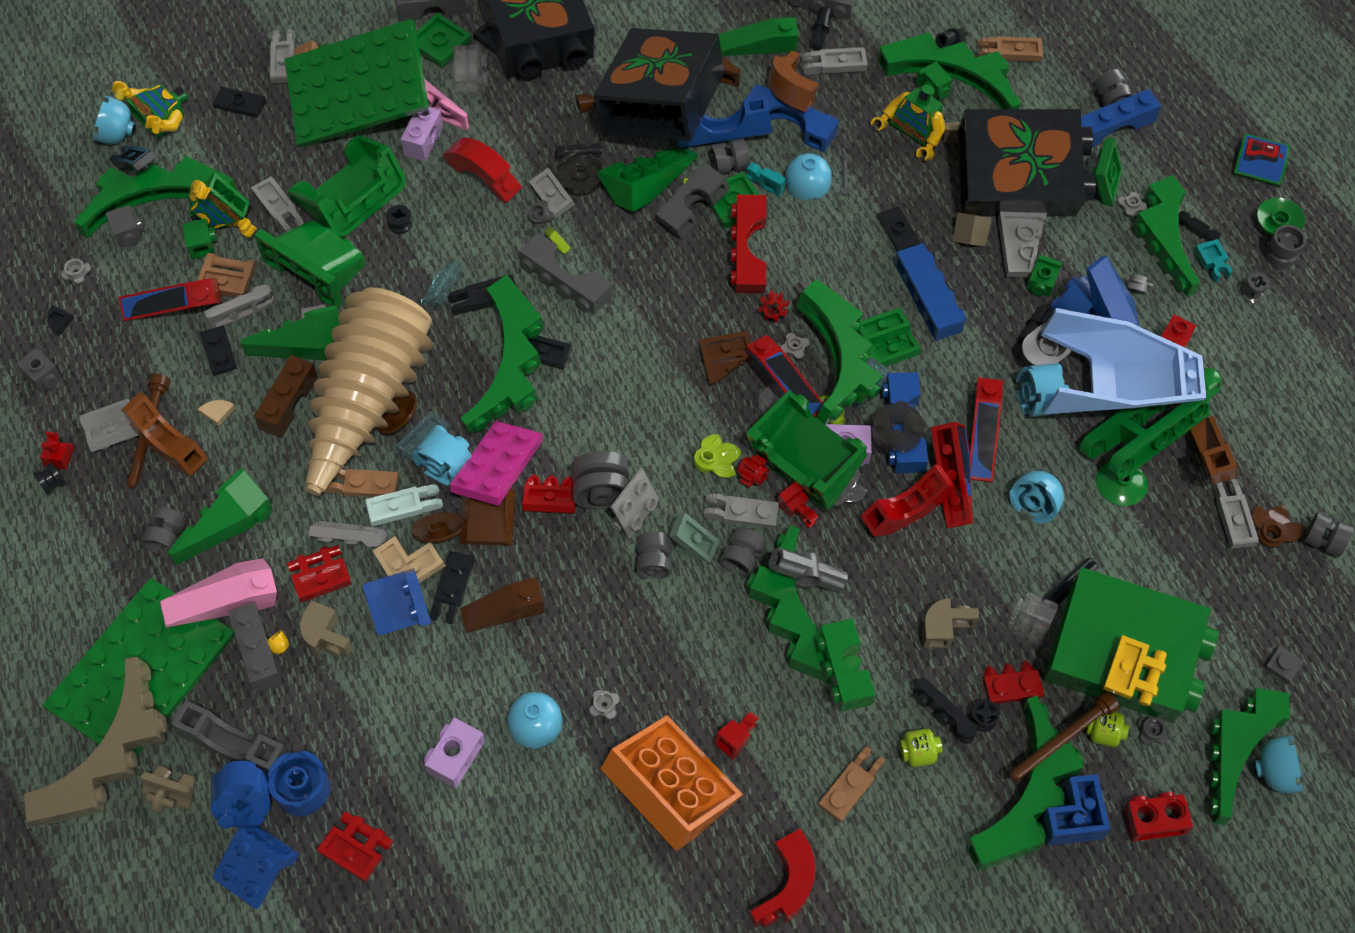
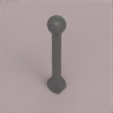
[840,154,850,196]

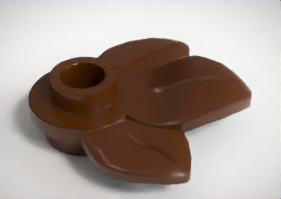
[1252,504,1305,548]

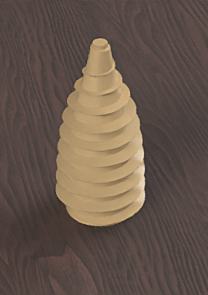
[305,288,433,496]

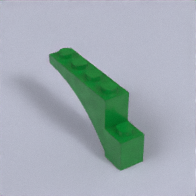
[1133,175,1201,297]
[1209,688,1290,825]

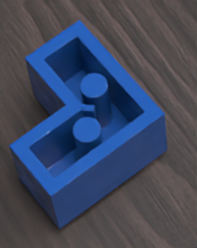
[1041,774,1111,846]

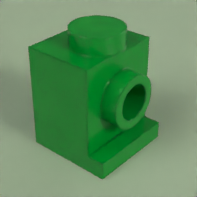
[915,62,953,100]
[1027,255,1063,297]

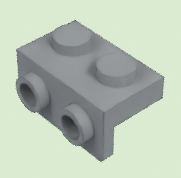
[79,399,138,452]

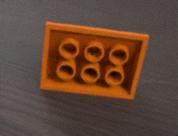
[601,715,743,851]

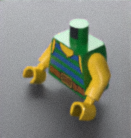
[111,81,188,139]
[871,85,945,161]
[189,173,257,238]

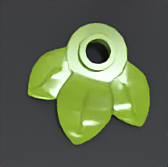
[693,434,741,478]

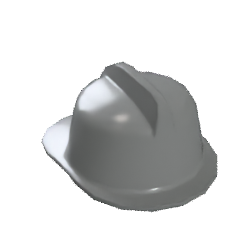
[1022,322,1072,365]

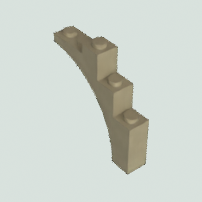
[24,657,168,826]

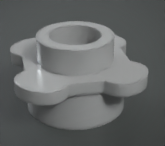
[1118,192,1147,216]
[61,259,91,284]
[1124,274,1153,292]
[781,333,809,359]
[589,690,620,719]

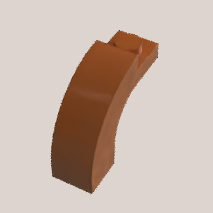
[767,51,819,112]
[121,392,208,477]

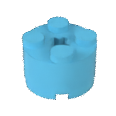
[1016,363,1069,417]
[411,425,472,486]

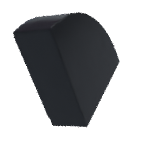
[48,305,74,337]

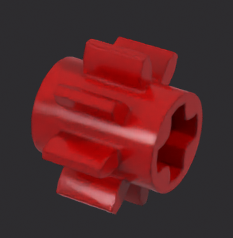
[758,290,790,322]
[737,454,770,488]

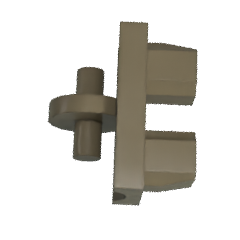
[140,765,196,814]

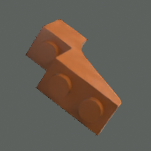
[1190,416,1238,485]

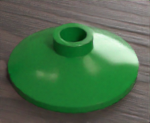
[1257,198,1306,236]
[1096,462,1148,506]

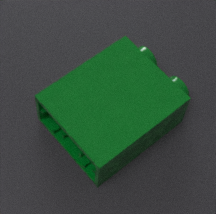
[1043,567,1219,723]

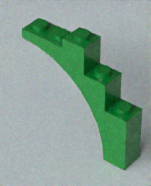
[878,32,1021,109]
[74,156,237,239]
[461,275,544,434]
[796,279,883,425]
[746,525,862,685]
[966,695,1083,871]

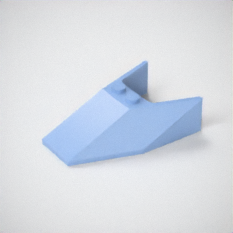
[1041,308,1206,414]

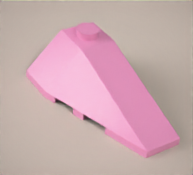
[424,79,469,130]
[160,558,277,628]

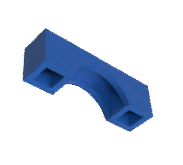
[746,83,839,153]
[1081,89,1162,148]
[678,96,772,148]
[882,372,928,473]

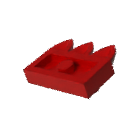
[522,474,576,513]
[983,660,1044,704]

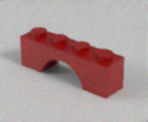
[731,194,766,293]

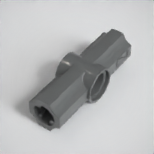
[769,547,848,593]

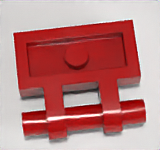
[287,545,352,602]
[317,812,394,883]

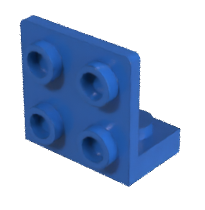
[363,568,431,635]
[213,825,300,909]

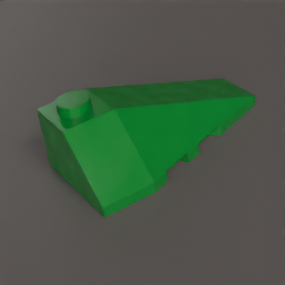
[719,16,798,56]
[598,147,698,212]
[241,305,340,361]
[167,468,272,565]

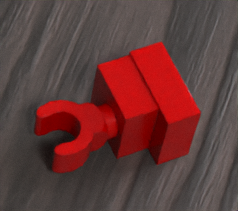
[40,431,75,470]
[777,482,819,528]
[714,711,759,760]

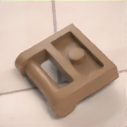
[197,253,257,298]

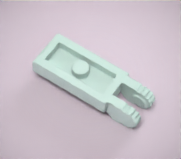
[365,484,443,527]

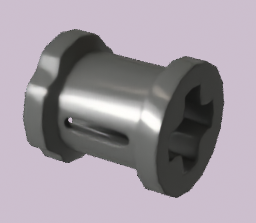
[1241,272,1270,303]

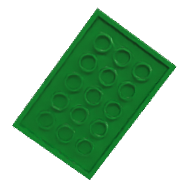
[284,19,429,147]
[42,578,235,756]

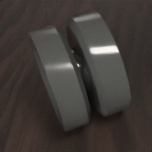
[571,451,629,510]

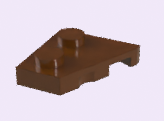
[699,331,751,386]

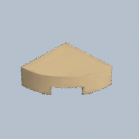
[198,400,236,426]

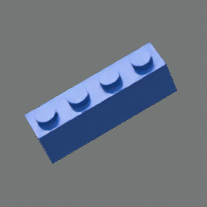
[894,243,966,341]

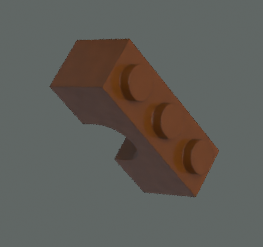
[254,355,318,438]

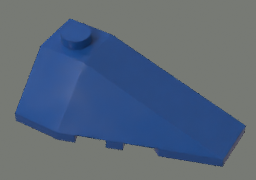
[1086,255,1139,326]

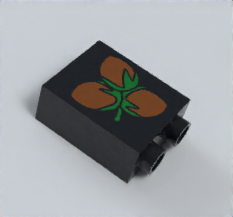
[477,0,595,78]
[594,28,725,141]
[957,109,1096,217]

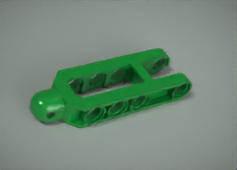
[1080,368,1221,479]

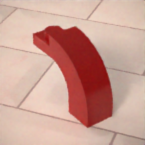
[442,137,522,203]
[860,465,955,537]
[749,828,815,928]

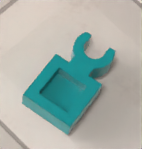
[746,162,786,197]
[1194,239,1233,282]

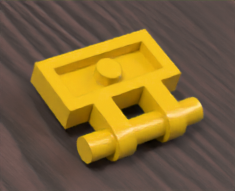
[1103,635,1167,706]

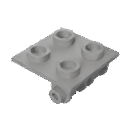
[611,468,659,538]

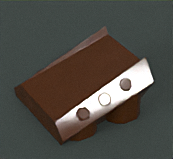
[460,488,515,546]

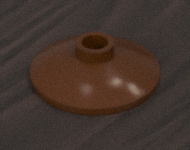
[376,391,417,434]
[411,512,464,543]

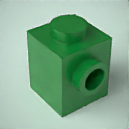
[182,219,218,260]

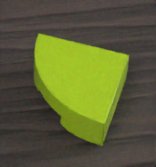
[545,226,571,254]

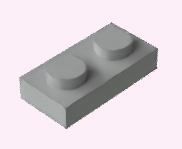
[529,168,575,218]

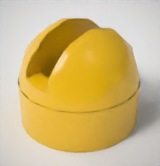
[268,630,289,655]

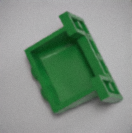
[254,220,366,308]

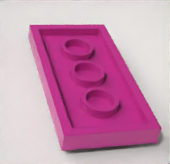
[450,421,543,506]

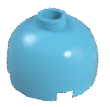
[93,96,135,145]
[785,153,832,200]
[1009,470,1064,524]
[507,692,563,749]
[1255,736,1303,793]

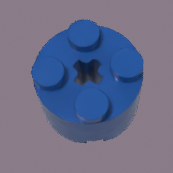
[1050,276,1095,315]
[268,751,331,817]
[210,761,270,828]

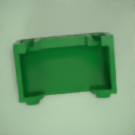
[287,135,406,237]
[746,390,867,512]

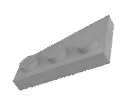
[998,212,1047,278]

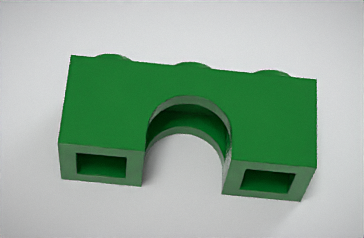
[816,619,876,712]

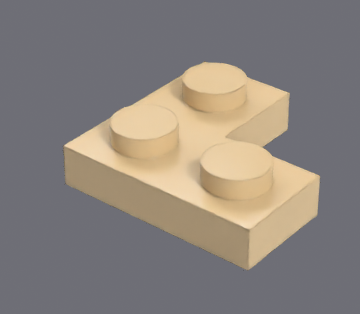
[373,536,446,583]

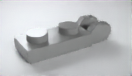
[270,29,295,84]
[801,47,868,75]
[251,176,304,233]
[204,284,275,329]
[1213,479,1259,549]
[703,493,779,529]
[309,521,388,548]

